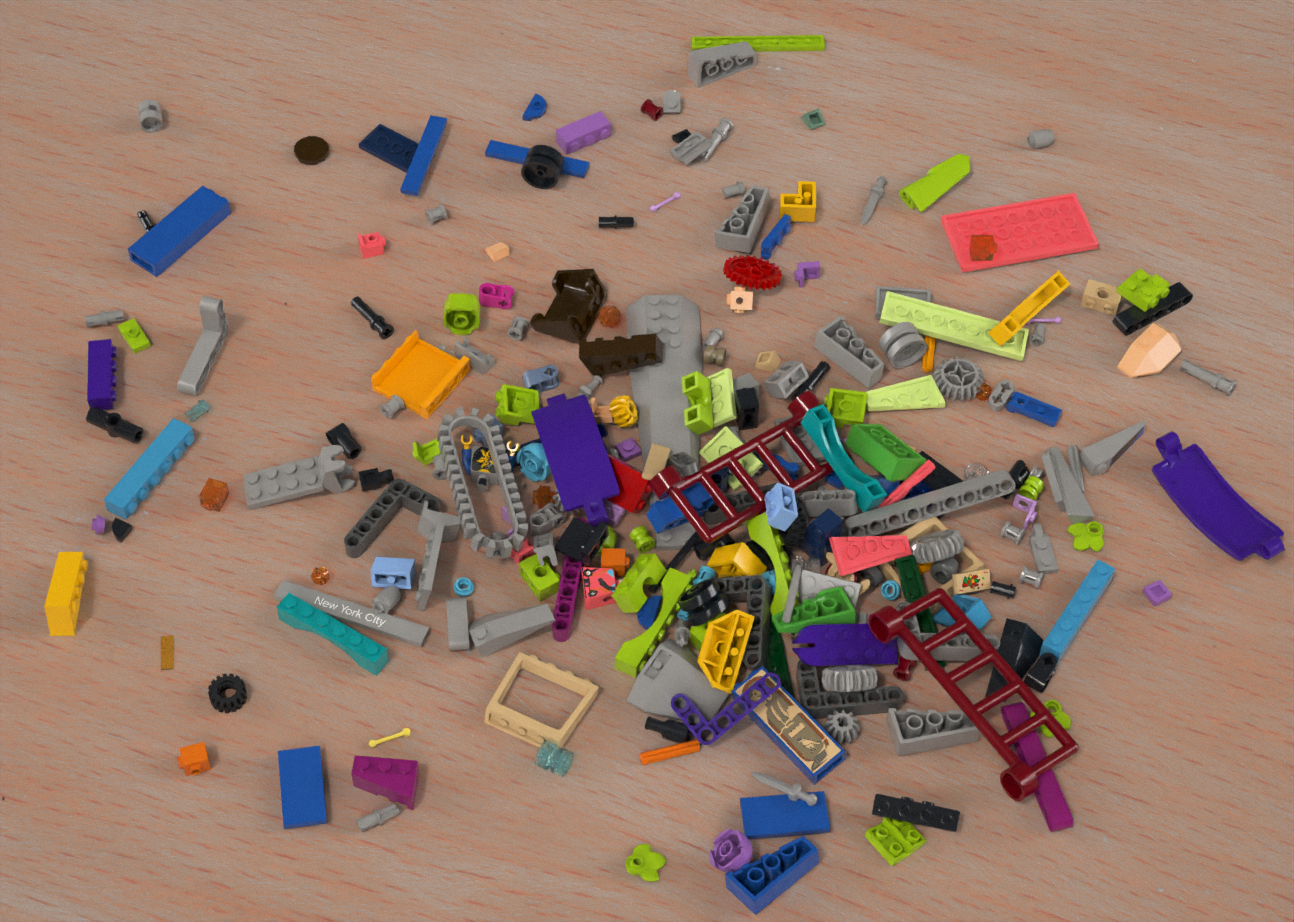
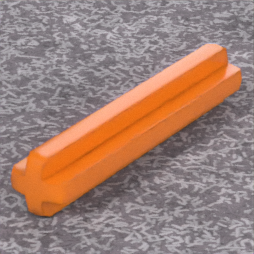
[639,739,700,765]

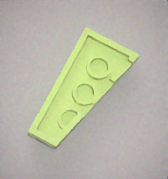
[866,375,946,411]

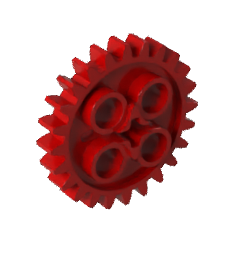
[723,255,782,290]

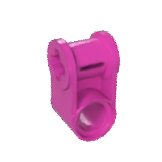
[479,283,515,309]

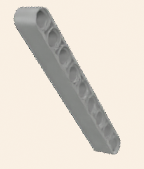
[844,470,1015,537]

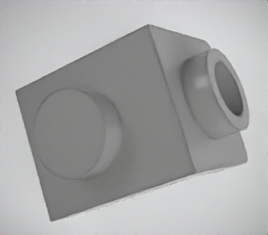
[663,90,680,114]

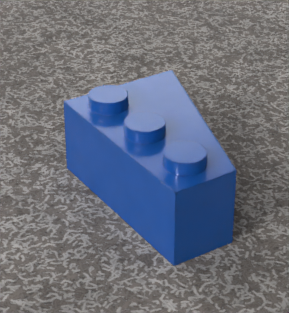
[646,482,715,534]

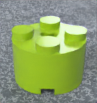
[443,293,481,335]

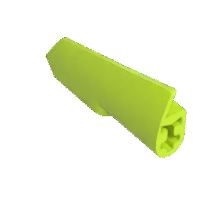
[899,154,970,213]

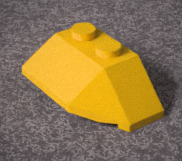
[697,610,754,694]

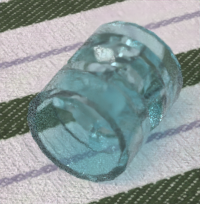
[535,740,573,777]

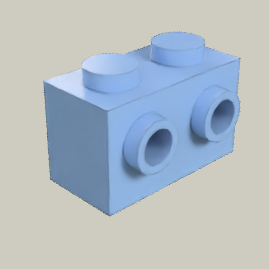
[764,482,798,531]
[370,557,416,589]

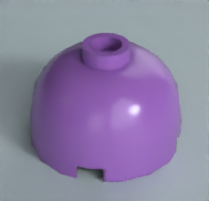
[710,829,753,873]

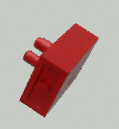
[607,454,653,513]

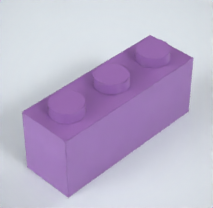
[556,111,611,155]

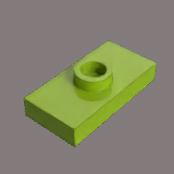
[117,318,151,354]

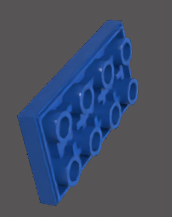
[278,746,327,829]
[740,791,830,839]

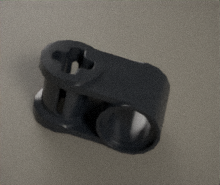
[1024,653,1057,693]

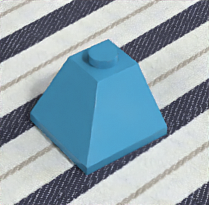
[932,594,992,629]

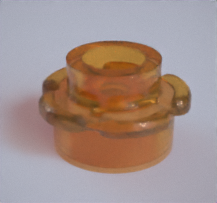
[976,383,993,401]
[311,566,330,585]

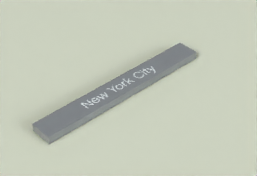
[274,580,430,648]

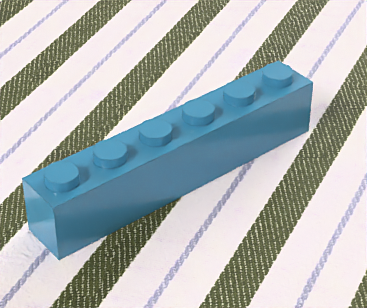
[104,418,195,520]
[1039,559,1115,666]

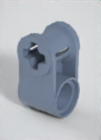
[522,365,559,393]

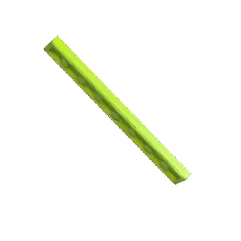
[691,35,825,52]

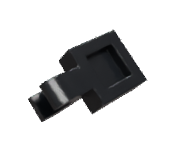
[359,468,394,491]

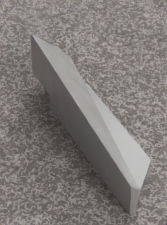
[1042,446,1094,524]

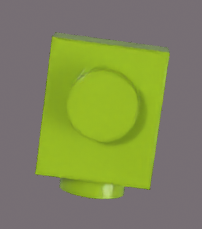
[412,439,442,466]

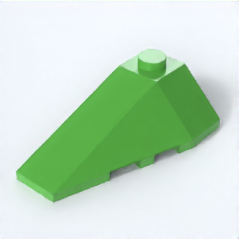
[771,586,855,633]

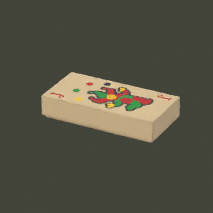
[952,568,991,594]

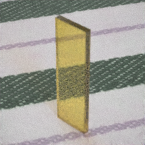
[161,635,174,670]

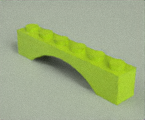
[746,512,800,616]
[615,567,693,678]

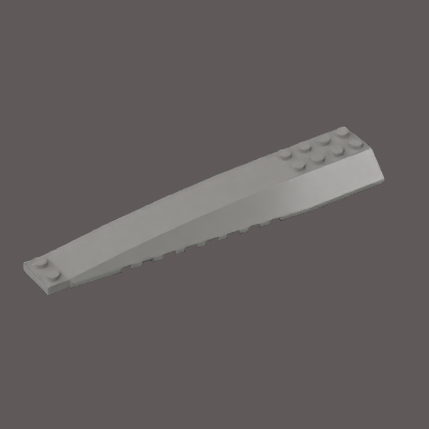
[626,295,703,551]

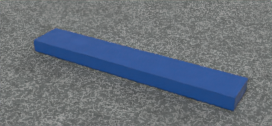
[400,115,447,196]
[485,140,589,178]

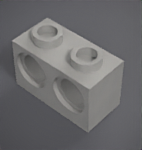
[763,361,809,399]

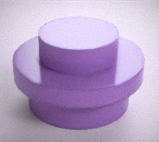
[92,515,105,534]

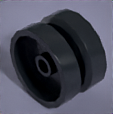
[521,145,564,189]
[677,578,730,626]

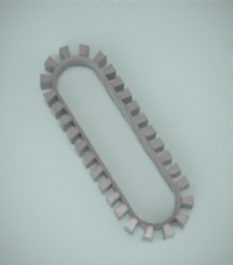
[437,408,528,559]

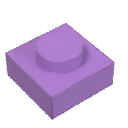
[615,437,641,463]
[1143,580,1172,607]

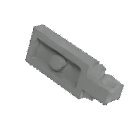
[1029,523,1058,574]

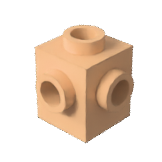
[727,287,753,313]

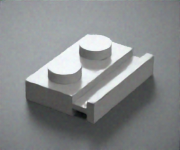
[669,131,712,165]

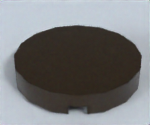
[294,136,329,165]

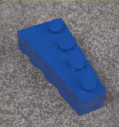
[725,836,819,915]

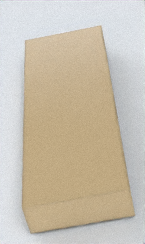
[642,443,670,480]

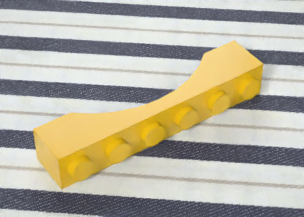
[988,270,1070,346]

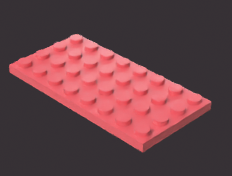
[940,193,1099,273]

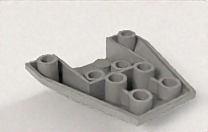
[627,638,729,724]

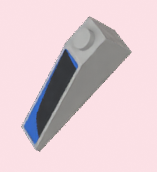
[1080,421,1146,477]

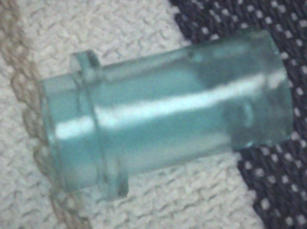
[185,399,210,422]

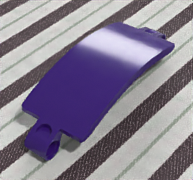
[531,393,620,527]
[1152,431,1285,561]

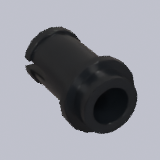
[990,581,1016,599]

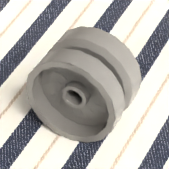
[879,322,927,369]

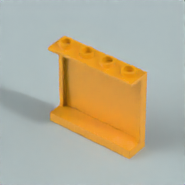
[371,330,471,419]

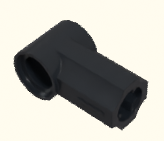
[326,423,362,459]
[693,533,735,561]

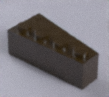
[579,334,663,376]

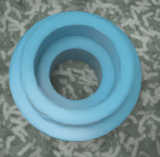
[454,577,474,597]
[881,580,900,600]

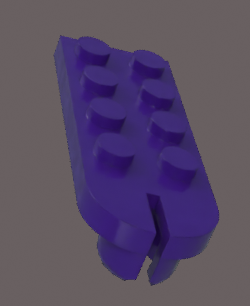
[792,623,897,666]

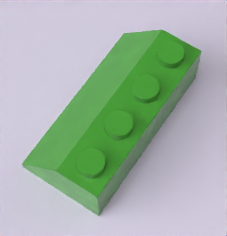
[845,424,926,482]

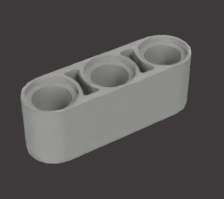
[800,489,858,517]
[446,597,470,651]

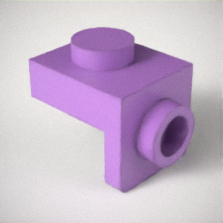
[794,261,820,287]

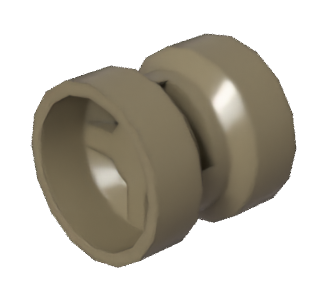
[704,345,726,366]

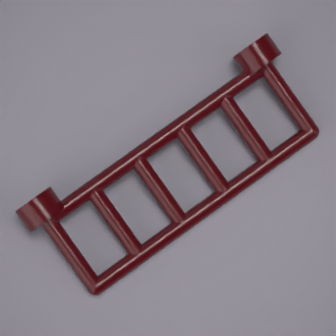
[648,390,852,543]
[868,588,1079,801]

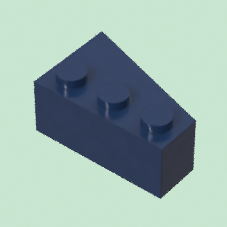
[799,508,843,567]

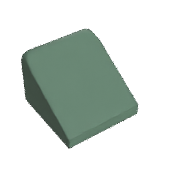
[801,108,826,130]

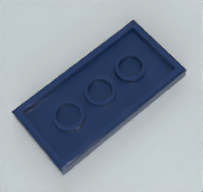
[359,124,435,173]

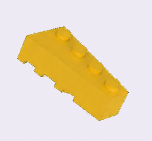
[44,552,88,636]

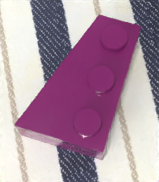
[351,755,419,810]

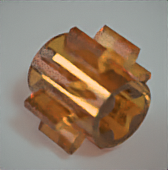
[598,304,621,328]
[532,485,556,509]

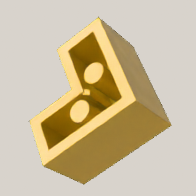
[779,181,816,222]
[706,542,767,587]

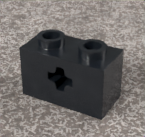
[735,387,759,431]

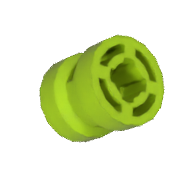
[1018,476,1044,501]
[629,526,656,553]

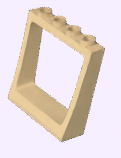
[875,517,984,612]
[484,652,599,755]

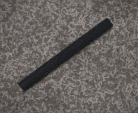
[648,531,701,594]

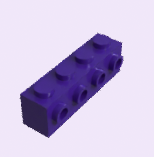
[87,339,117,410]

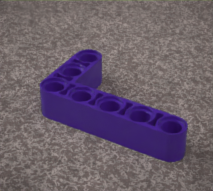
[671,672,781,745]

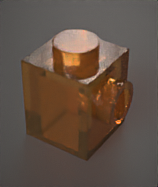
[969,235,997,261]
[199,478,229,512]

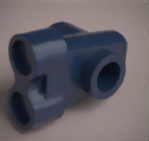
[710,466,733,494]

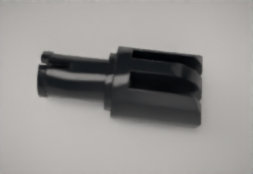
[1000,460,1030,500]
[645,716,692,743]

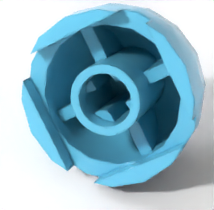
[516,443,552,482]

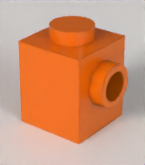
[601,548,629,576]
[177,742,211,776]

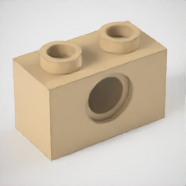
[1080,279,1122,316]

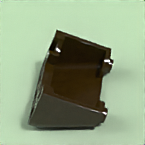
[530,269,607,343]

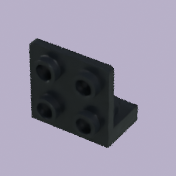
[555,518,608,566]

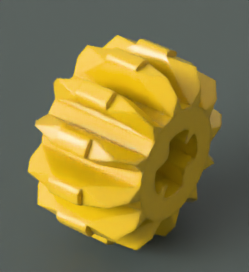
[609,395,638,428]

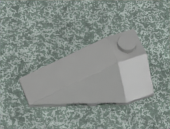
[468,604,555,657]

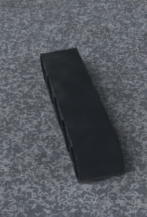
[1112,282,1193,336]

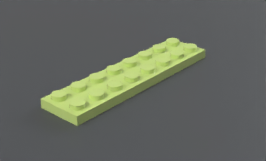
[879,291,1029,361]

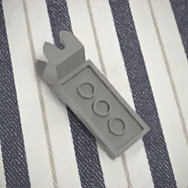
[244,445,355,510]
[414,500,461,611]

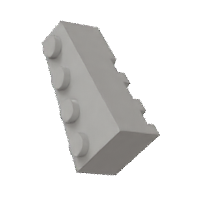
[688,41,757,88]
[714,185,770,253]
[814,315,885,388]
[886,708,980,756]

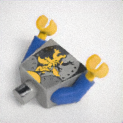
[461,435,520,491]

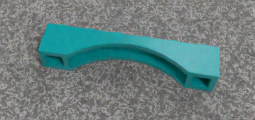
[801,404,887,513]
[276,593,389,676]

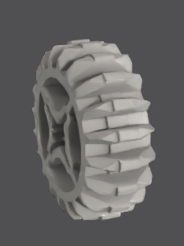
[933,356,984,403]
[910,529,964,564]
[822,665,878,692]

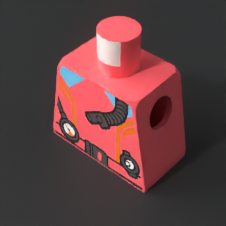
[581,567,623,610]

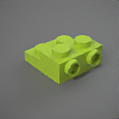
[1116,268,1170,312]
[495,384,540,426]
[824,388,868,429]

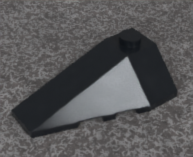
[985,618,1043,702]

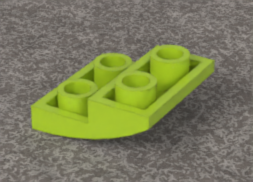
[864,818,927,866]

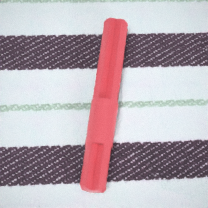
[873,460,935,510]

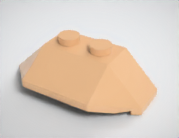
[1117,323,1181,378]

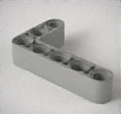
[177,296,228,396]
[896,602,1000,661]

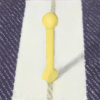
[368,728,411,748]

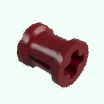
[641,99,663,121]
[893,655,917,681]

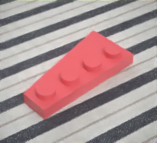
[829,535,912,576]

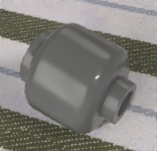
[930,557,959,584]

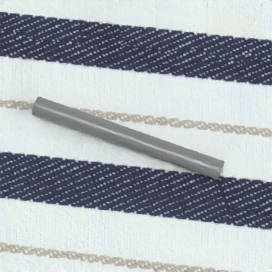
[782,565,802,623]

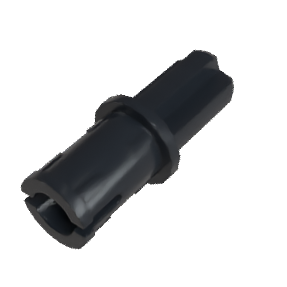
[599,215,634,229]

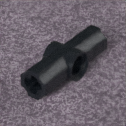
[86,407,143,443]

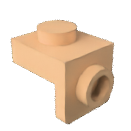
[589,398,614,424]

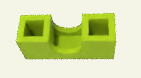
[682,371,714,435]
[611,553,667,613]

